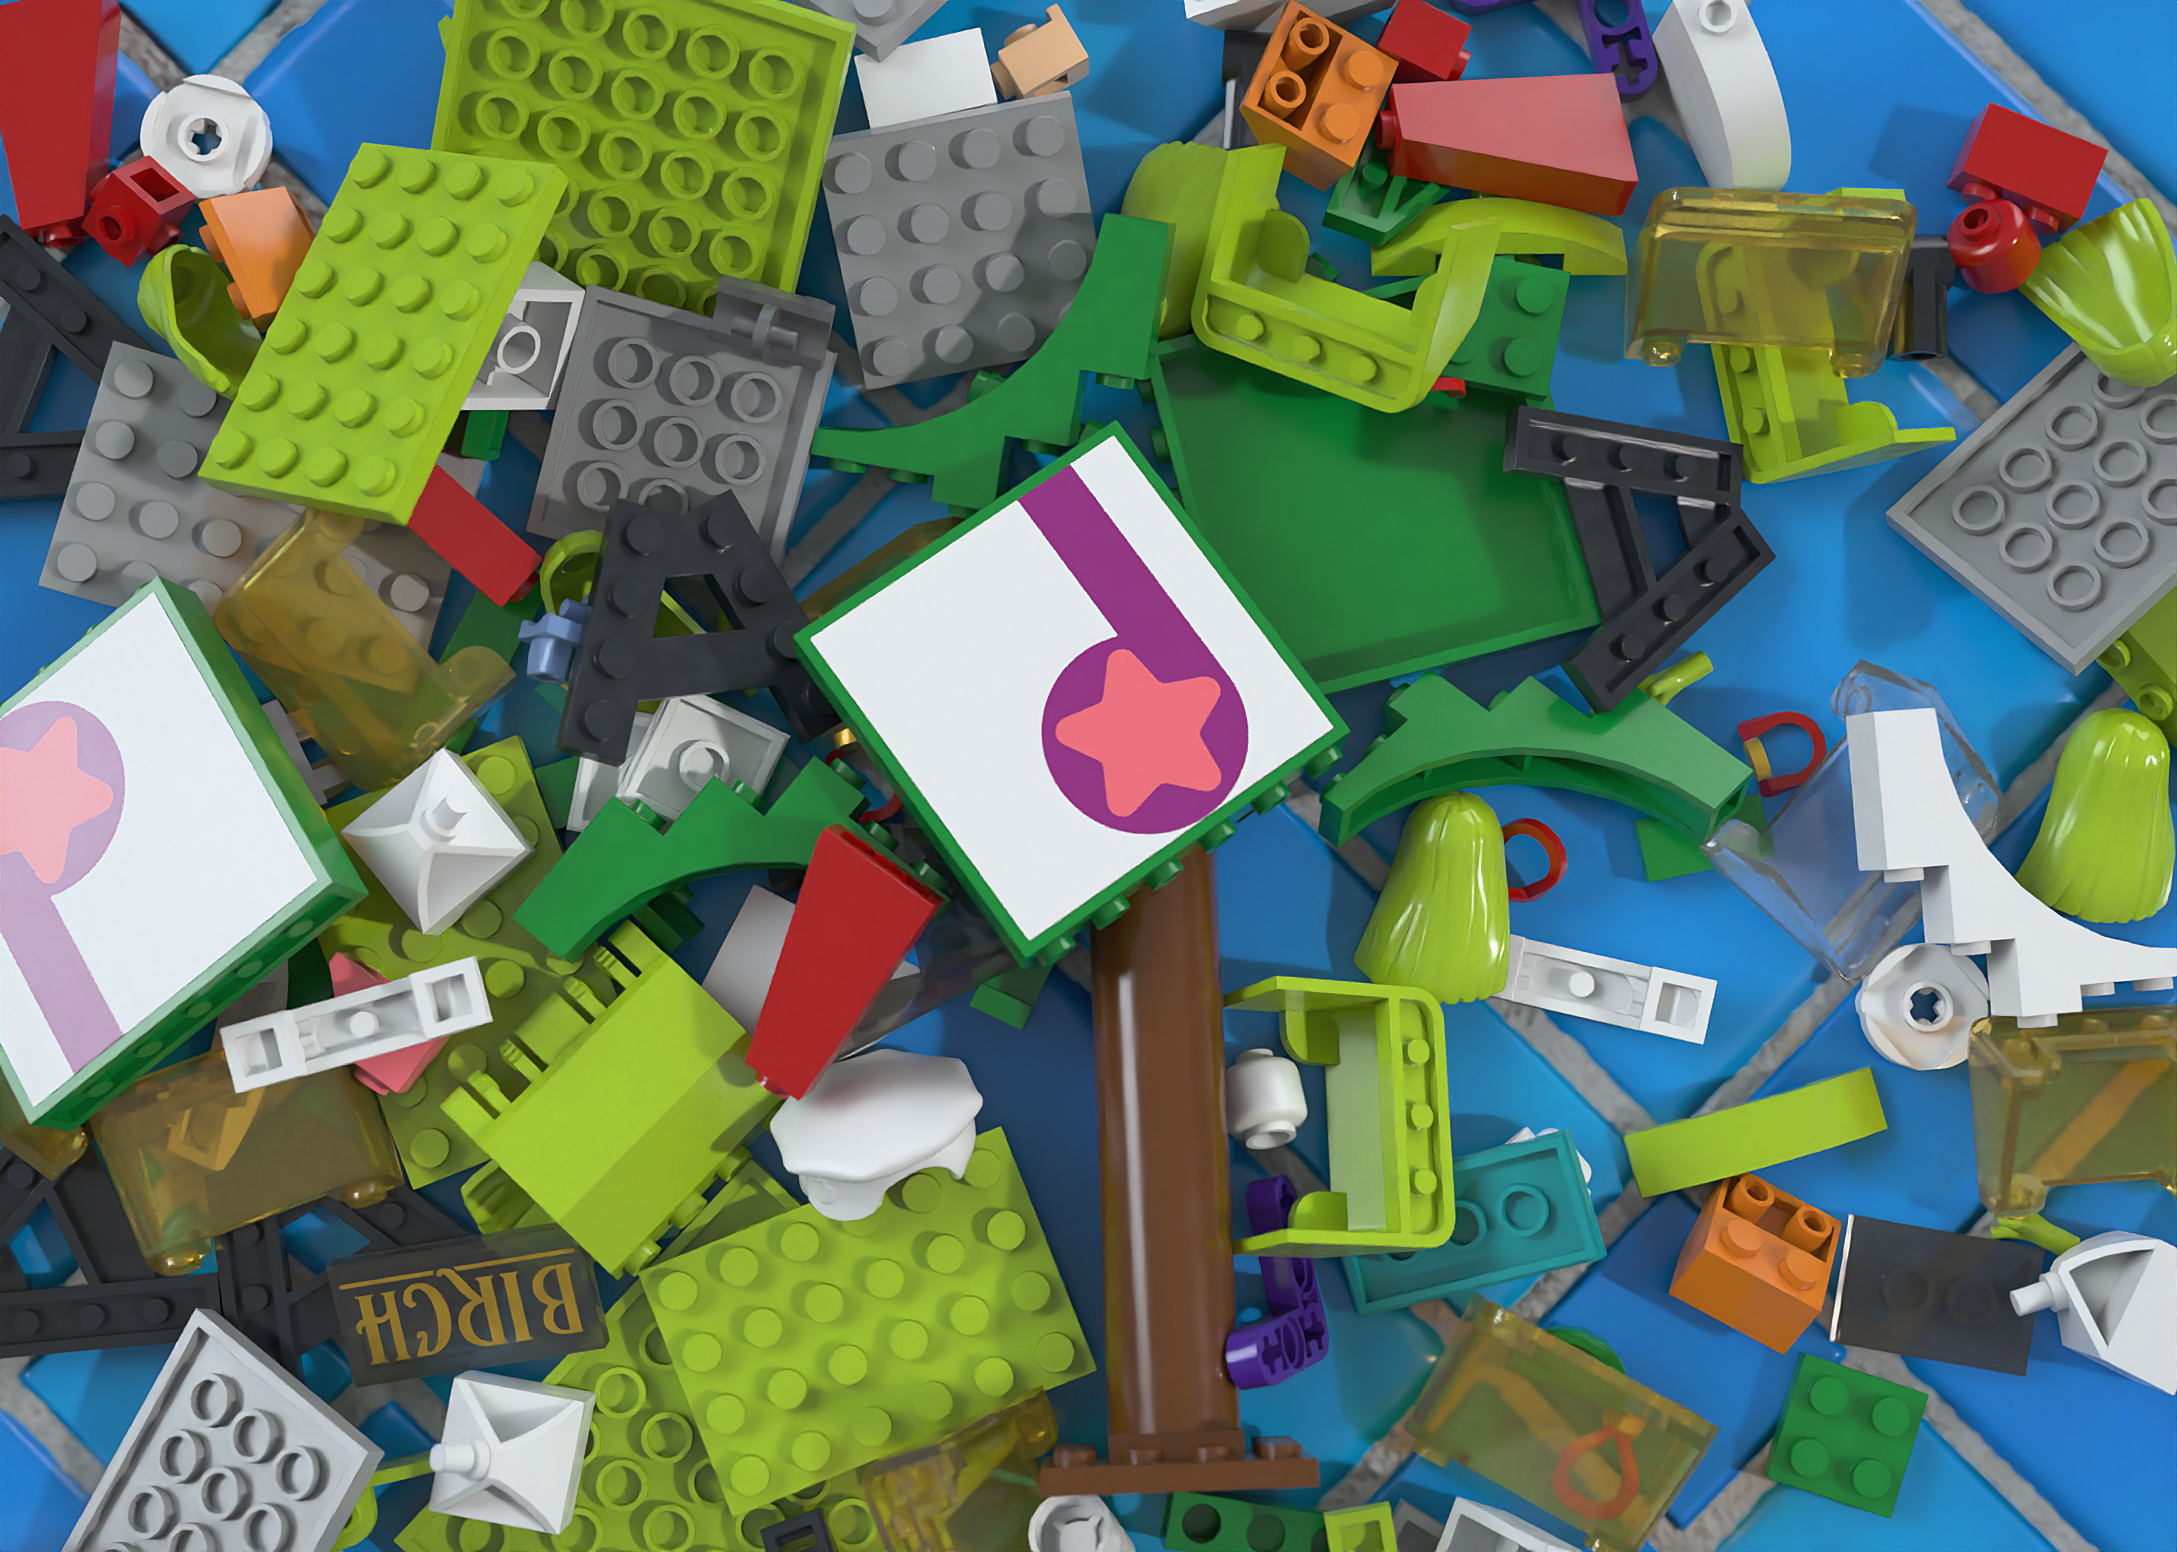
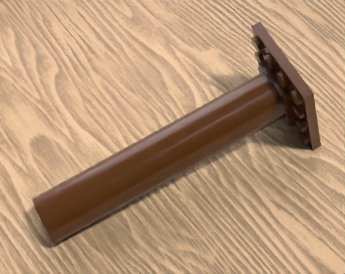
[1040,847,1319,1497]

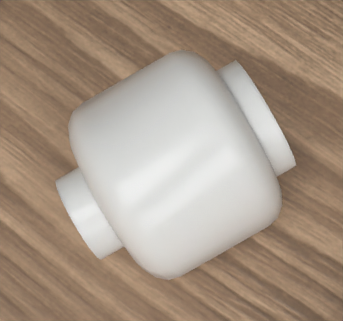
[1226,1049,1308,1149]

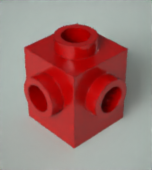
[81,155,197,269]

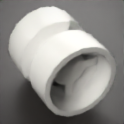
[1028,1495,1136,1552]

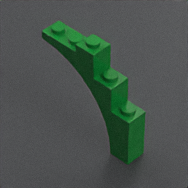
[810,213,1177,519]
[1318,669,1754,848]
[511,755,955,964]

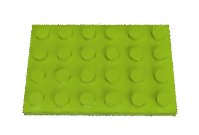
[197,142,570,526]
[317,735,620,1190]
[638,1125,1098,1517]

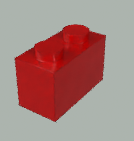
[1946,102,2109,235]

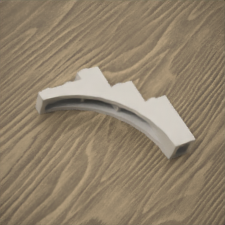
[1846,708,2177,1028]

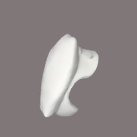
[770,1049,983,1221]

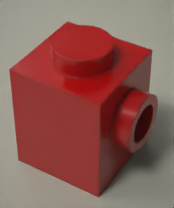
[1374,0,1472,84]

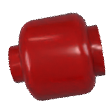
[1947,198,2042,294]

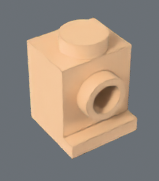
[989,3,1089,100]

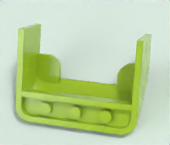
[1191,142,1504,413]
[1695,187,1957,484]
[1223,976,1455,1258]

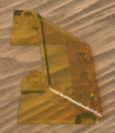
[1624,187,1917,379]
[215,507,521,793]

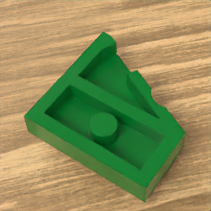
[1321,119,1455,247]

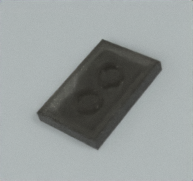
[1829,1214,2045,1377]

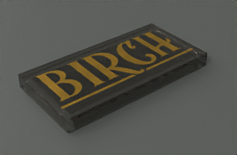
[325,1222,610,1388]

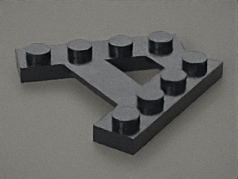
[0,213,161,501]
[1503,405,1776,715]
[554,489,843,767]
[0,1088,224,1359]
[205,1112,517,1385]

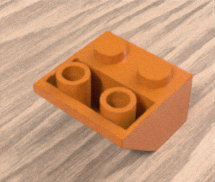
[1239,0,1399,192]
[198,186,316,334]
[1668,1172,1842,1355]

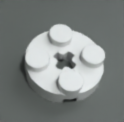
[140,75,273,204]
[1855,943,1990,1071]

